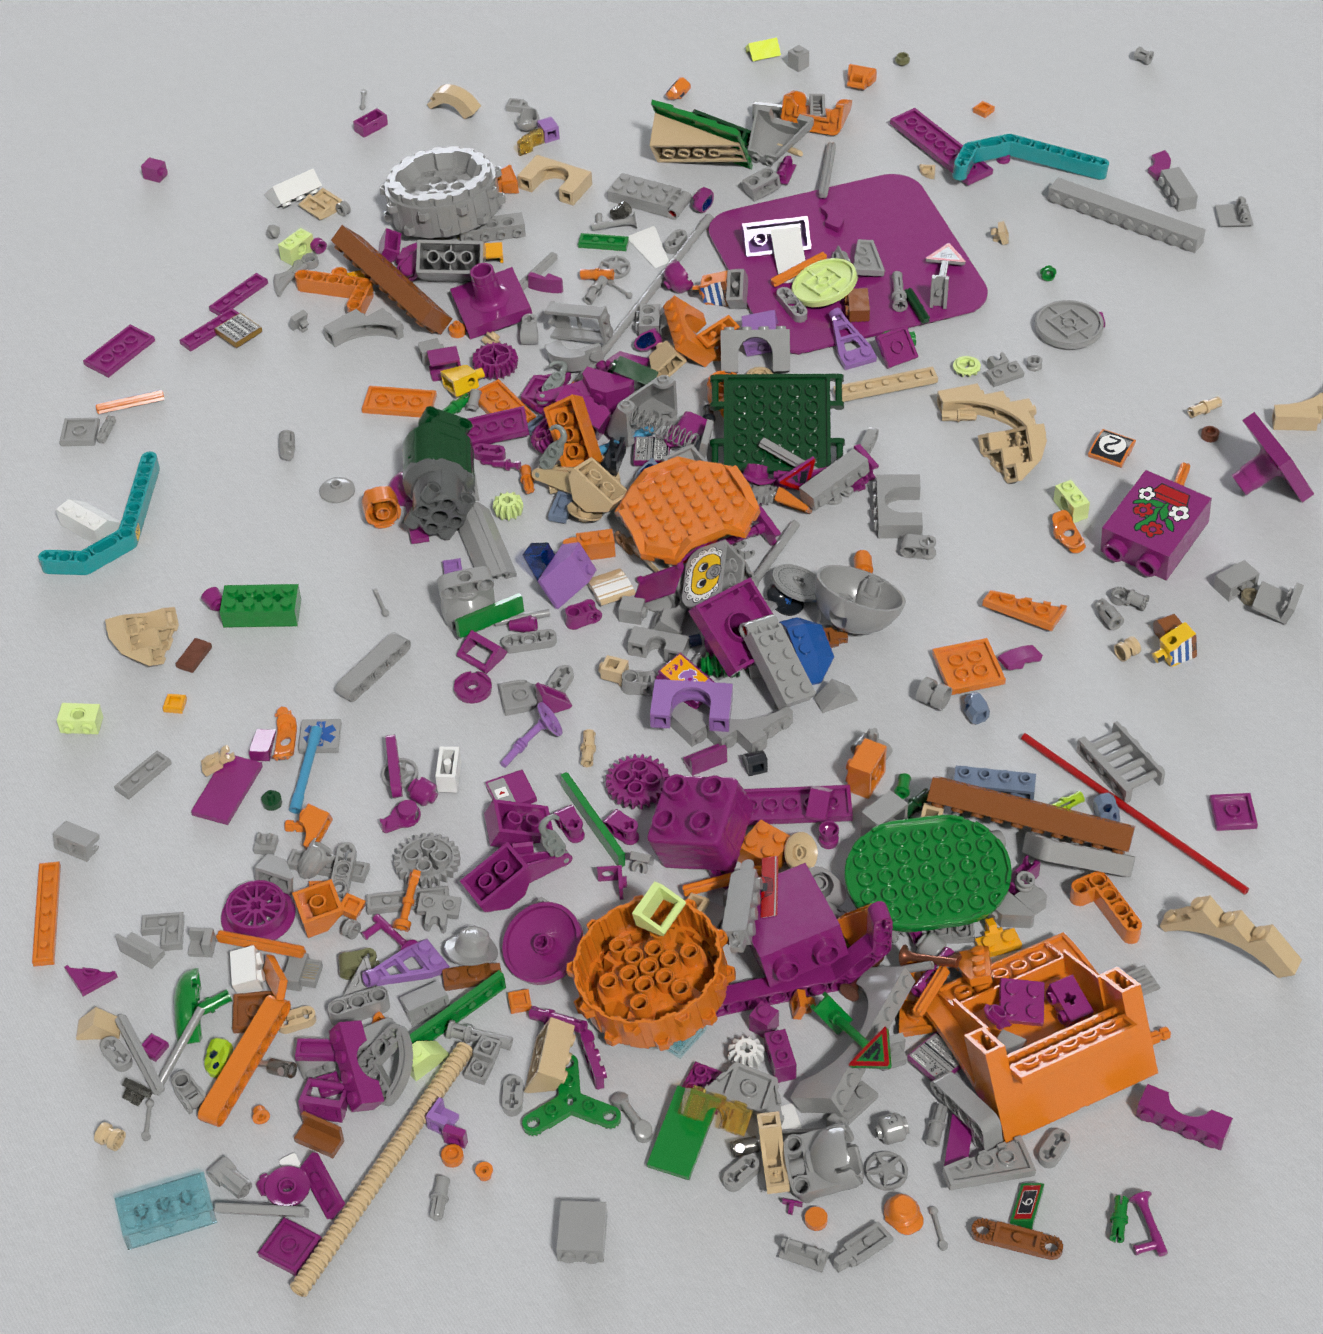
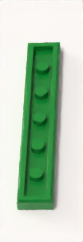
[561,772,625,867]
[410,970,506,1044]

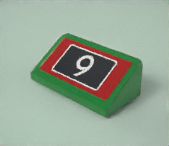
[1010,1183,1045,1229]

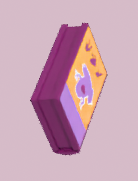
[656,653,714,709]

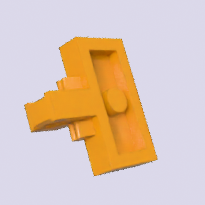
[974,918,1022,957]

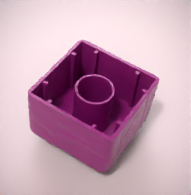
[647,774,754,871]

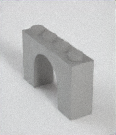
[721,326,790,373]
[873,474,923,538]

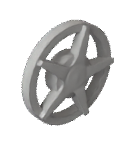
[600,255,631,279]
[381,758,419,789]
[865,1151,908,1191]

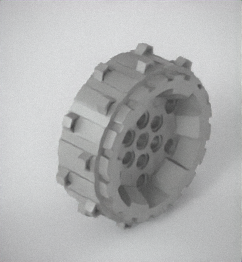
[379,146,506,238]

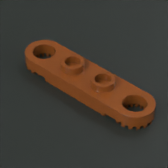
[971,1218,1063,1260]

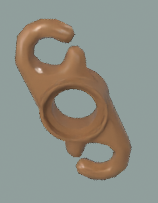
[614,531,644,561]

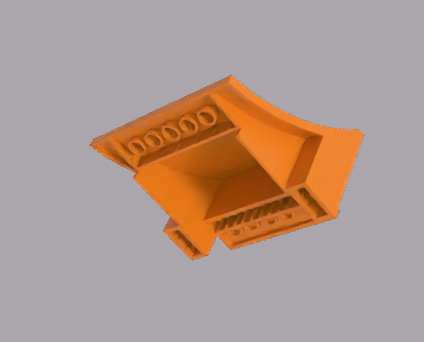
[915,932,1158,1143]

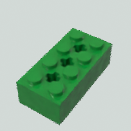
[220,584,301,628]

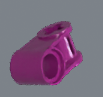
[565,599,602,630]
[553,804,585,843]
[603,809,639,845]

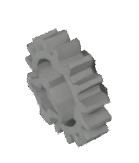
[747,481,778,505]

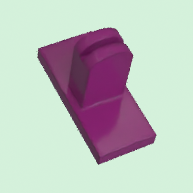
[782,1198,803,1215]

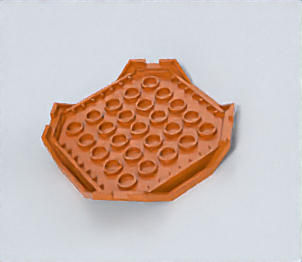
[615,456,760,565]

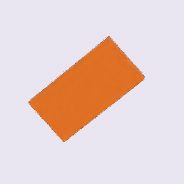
[470,379,536,423]
[362,386,437,417]

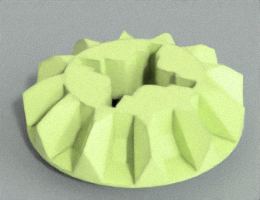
[953,356,981,377]

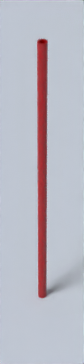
[1021,733,1249,895]

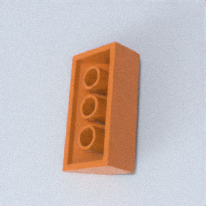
[543,394,603,467]

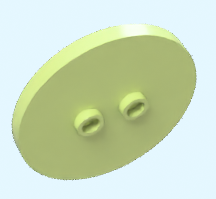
[792,258,858,307]

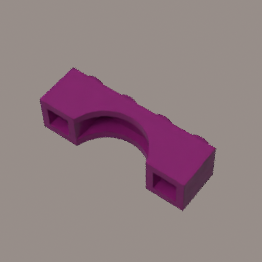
[329,1020,384,1112]
[1136,1084,1233,1151]

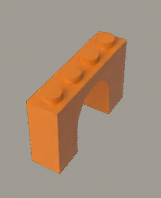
[663,295,717,367]

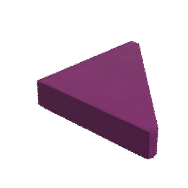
[64,965,118,997]

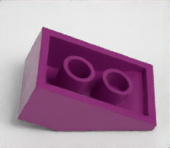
[484,799,553,847]

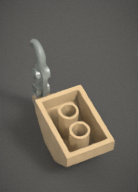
[532,424,628,512]

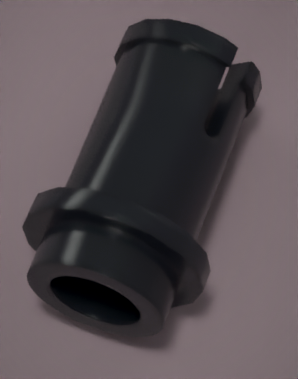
[702,404,716,422]

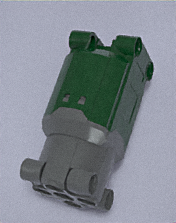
[402,406,476,540]

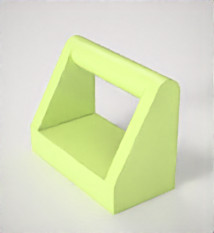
[632,881,686,936]

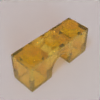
[677,1085,753,1136]

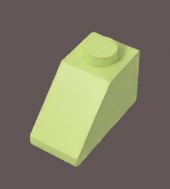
[410,1041,450,1081]

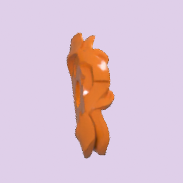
[1052,510,1086,553]

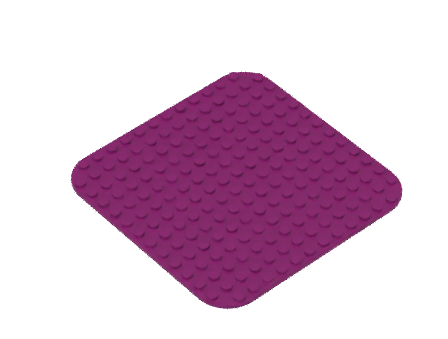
[709,174,988,355]

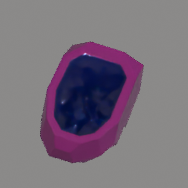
[693,187,714,213]
[634,328,663,352]

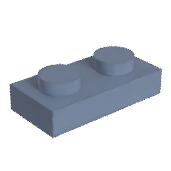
[548,491,575,523]

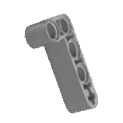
[930,1071,1003,1152]

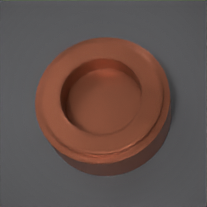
[1201,426,1220,442]

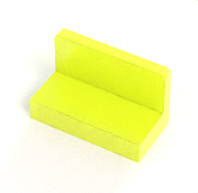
[745,37,781,62]

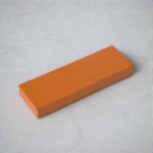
[263,955,288,1000]

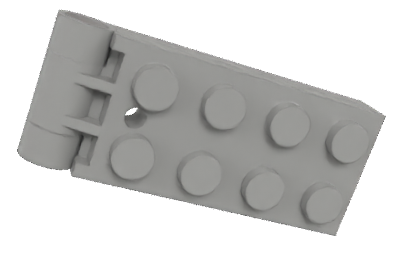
[607,173,692,220]
[739,614,816,710]

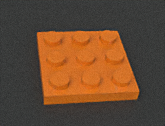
[932,638,1006,695]

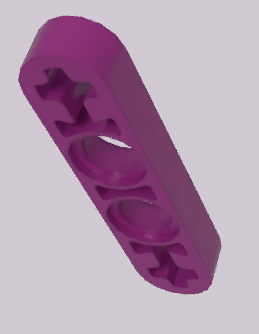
[385,734,403,798]

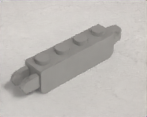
[722,859,763,953]

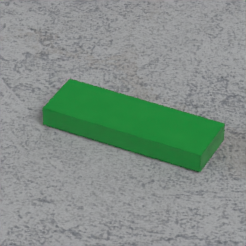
[578,233,629,251]

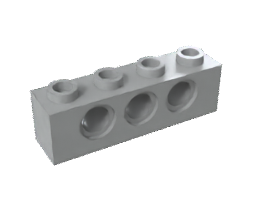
[460,212,526,242]

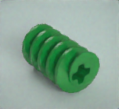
[701,652,740,677]

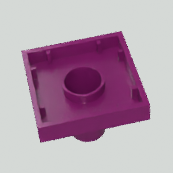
[450,263,533,340]
[1231,412,1314,503]
[688,577,791,677]

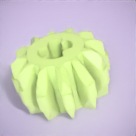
[493,491,524,521]

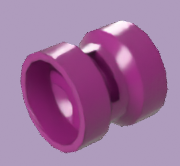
[818,821,839,849]

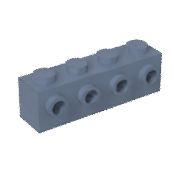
[954,765,1036,800]

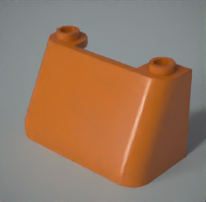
[781,90,852,135]

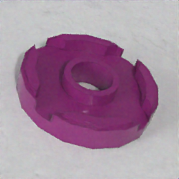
[454,671,492,704]

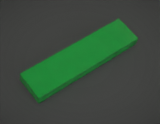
[455,593,525,638]

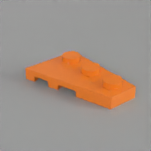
[955,945,993,987]

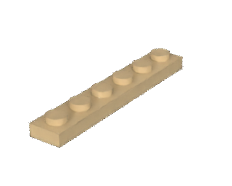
[833,366,938,402]

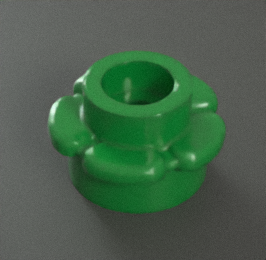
[1040,265,1057,281]

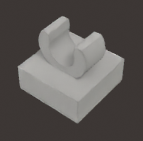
[289,309,309,333]
[253,832,279,855]
[630,851,654,874]

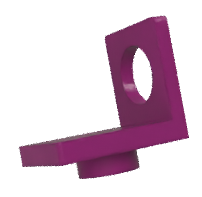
[597,865,627,900]

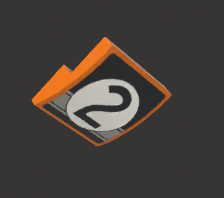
[1088,429,1136,468]

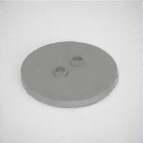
[1035,300,1104,349]

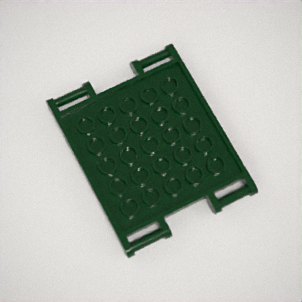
[710,374,845,474]

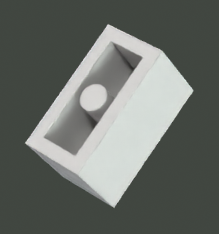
[435,746,461,793]
[230,945,266,994]

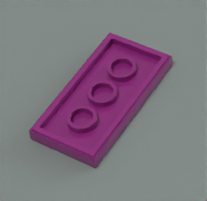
[83,324,155,378]
[467,406,530,446]
[191,753,263,825]

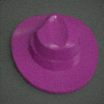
[742,464,776,485]

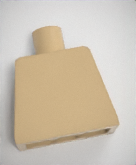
[649,341,687,377]

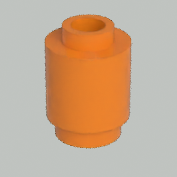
[853,550,873,573]

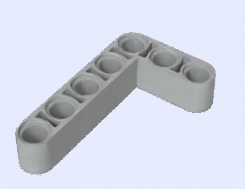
[1022,832,1135,877]

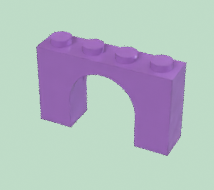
[650,679,733,732]

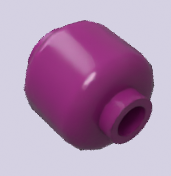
[407,777,438,806]

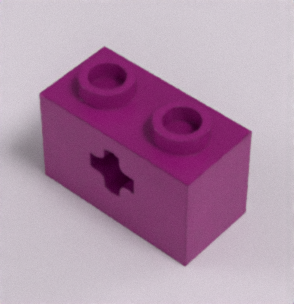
[1046,974,1094,1028]
[764,1029,797,1083]

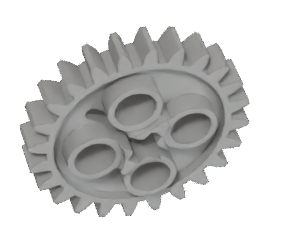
[394,833,461,888]

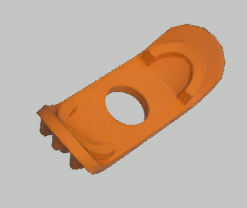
[272,713,297,761]

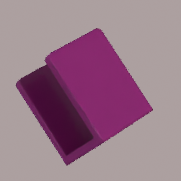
[427,346,461,382]

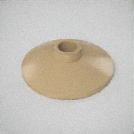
[567,502,603,522]
[784,832,818,868]

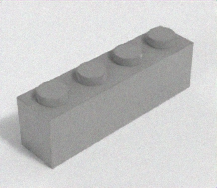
[799,449,870,511]

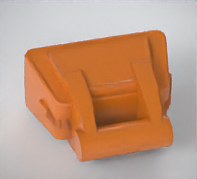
[847,64,877,90]
[497,165,519,194]

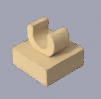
[991,221,1009,245]

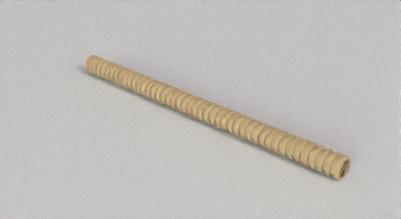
[290,1042,473,1297]

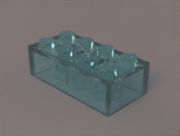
[114,1171,217,1250]

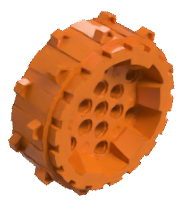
[566,895,736,1051]

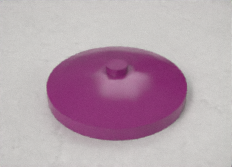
[502,902,583,985]

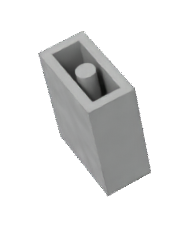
[556,1201,607,1264]

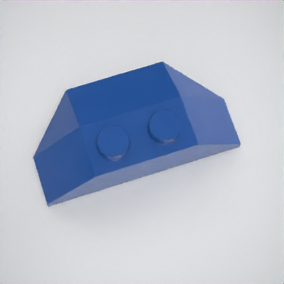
[779,617,834,685]

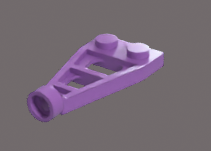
[829,308,877,370]
[362,939,450,988]

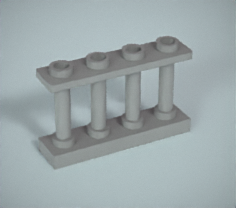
[1076,721,1165,803]

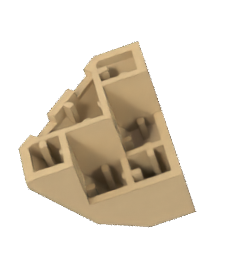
[978,423,1047,483]
[105,607,179,666]

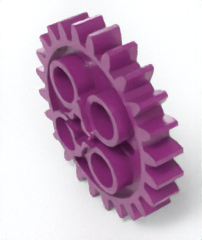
[606,754,670,809]

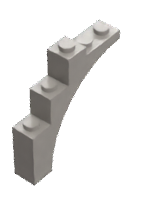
[670,702,793,753]

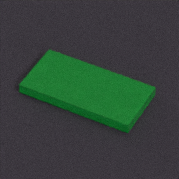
[647,1086,720,1181]

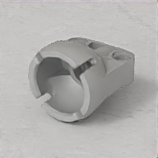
[437,566,495,632]
[784,1123,864,1203]

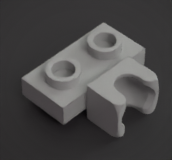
[985,352,1025,387]
[417,893,462,933]

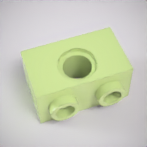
[278,228,313,266]
[1054,480,1090,523]
[57,703,103,734]

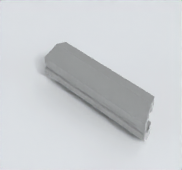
[458,502,517,579]

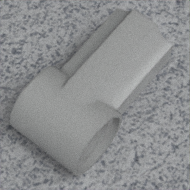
[207,1156,252,1199]

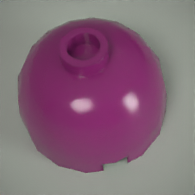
[663,259,694,293]

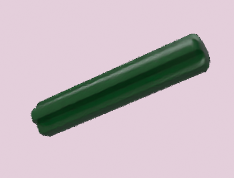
[904,288,930,324]

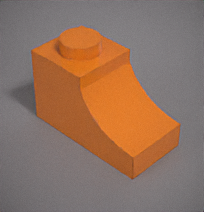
[299,803,333,850]

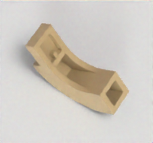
[427,84,481,119]
[757,1111,790,1194]

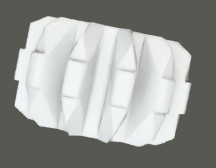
[728,1035,764,1069]

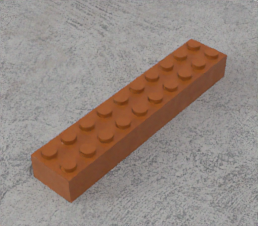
[331,225,453,335]
[927,776,1136,855]

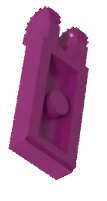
[580,1029,607,1090]

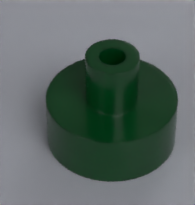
[261,790,282,811]

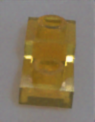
[517,127,544,156]

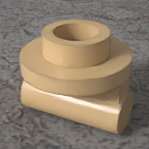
[482,331,501,344]

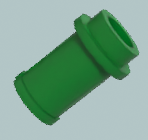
[894,773,911,799]

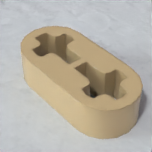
[279,1006,317,1034]

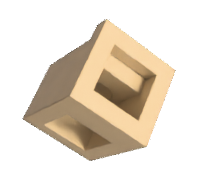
[598,655,629,687]

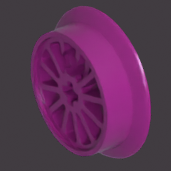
[221,880,296,940]

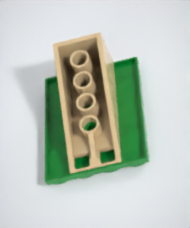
[649,99,753,170]

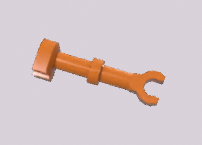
[392,869,421,932]

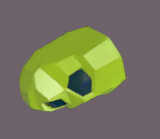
[204,1038,233,1078]

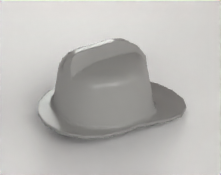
[809,866,846,908]

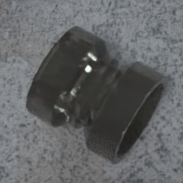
[610,201,632,220]

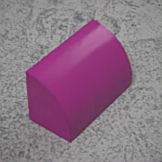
[378,228,401,262]

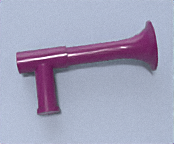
[361,914,418,951]
[1129,1191,1168,1257]

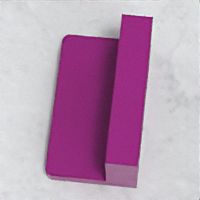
[683,744,727,776]

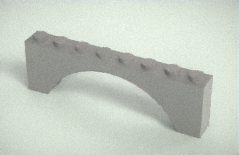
[790,966,915,1114]

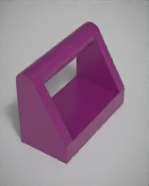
[457,630,507,674]
[298,1077,348,1123]

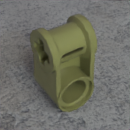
[338,948,380,980]

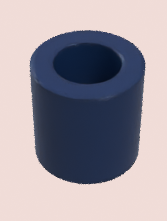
[689,634,702,648]

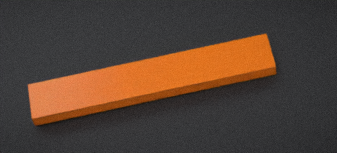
[32,861,61,967]

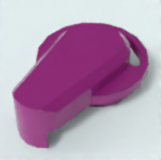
[397,249,418,281]
[380,800,421,833]

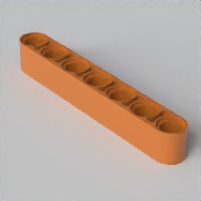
[198,995,291,1127]

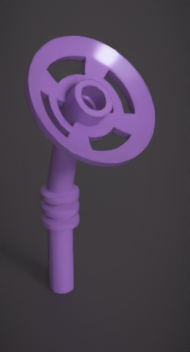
[500,702,563,768]

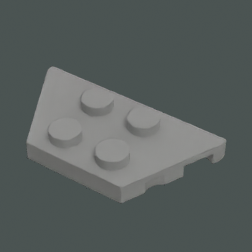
[702,1061,784,1125]

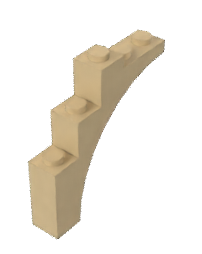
[937,383,1037,429]
[1272,392,1323,431]
[1160,895,1302,978]

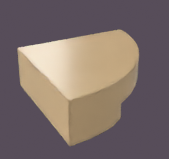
[919,164,935,179]

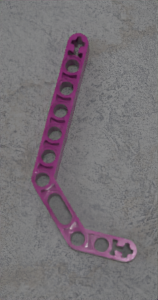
[716,901,893,1017]

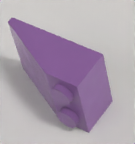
[538,542,597,609]

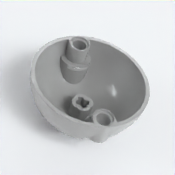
[815,565,906,634]

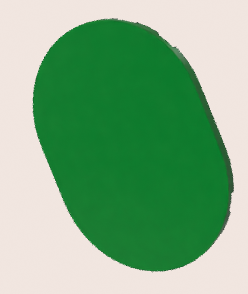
[844,815,1012,932]

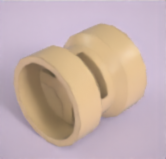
[1114,636,1141,662]
[94,1122,126,1151]

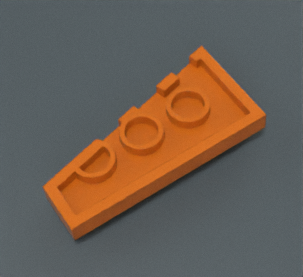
[982,590,1067,631]

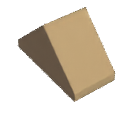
[76,1007,120,1040]

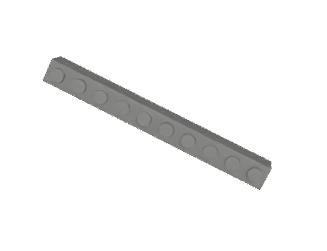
[1048,177,1206,253]

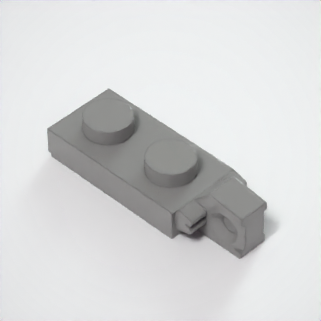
[826,1081,878,1127]
[833,1221,893,1272]

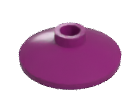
[264,1166,310,1206]

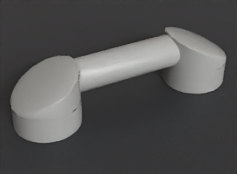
[611,1092,653,1143]

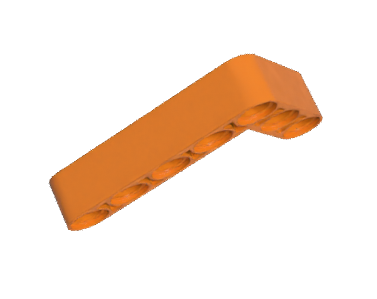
[295,270,374,314]

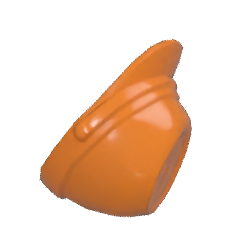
[883,1194,924,1235]

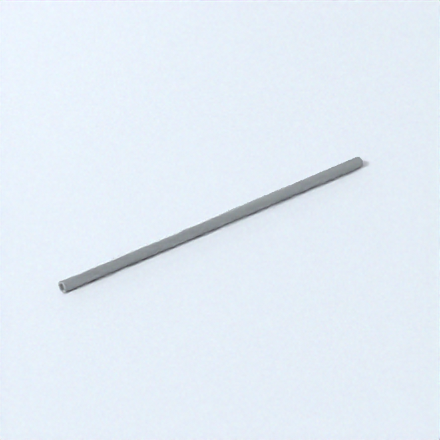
[691,520,800,668]

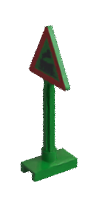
[810,992,892,1069]

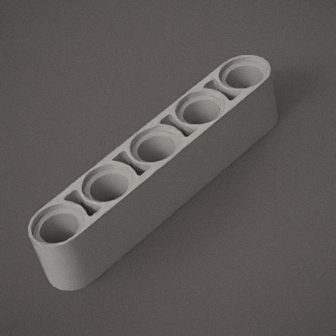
[335,632,411,702]
[296,1018,398,1081]

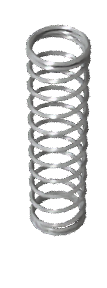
[629,405,699,448]

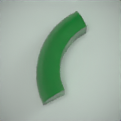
[174,968,203,1044]

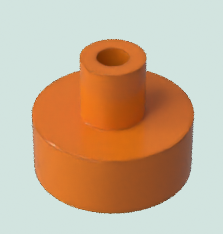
[449,320,466,338]

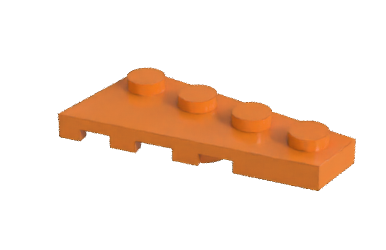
[899,961,937,1037]

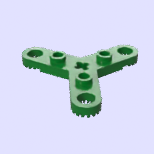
[522,1054,621,1136]

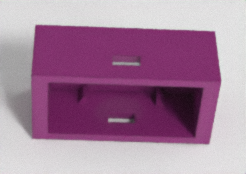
[353,108,388,138]

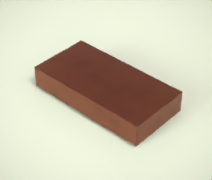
[175,638,212,673]

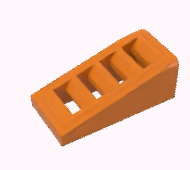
[774,487,813,514]

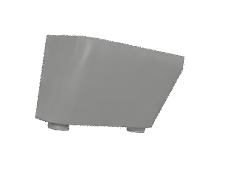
[607,375,678,447]

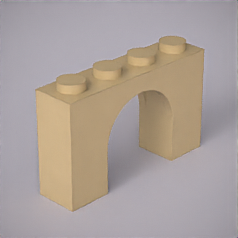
[517,155,592,206]

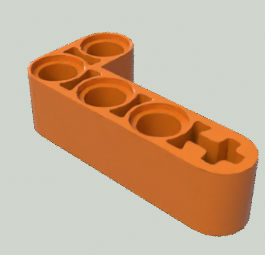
[1070,871,1142,944]

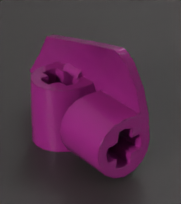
[664,411,714,447]

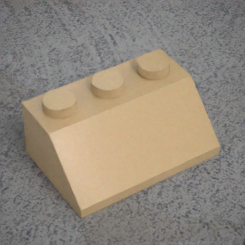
[524,1017,576,1093]

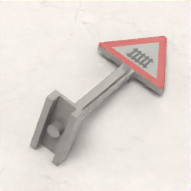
[926,243,966,309]

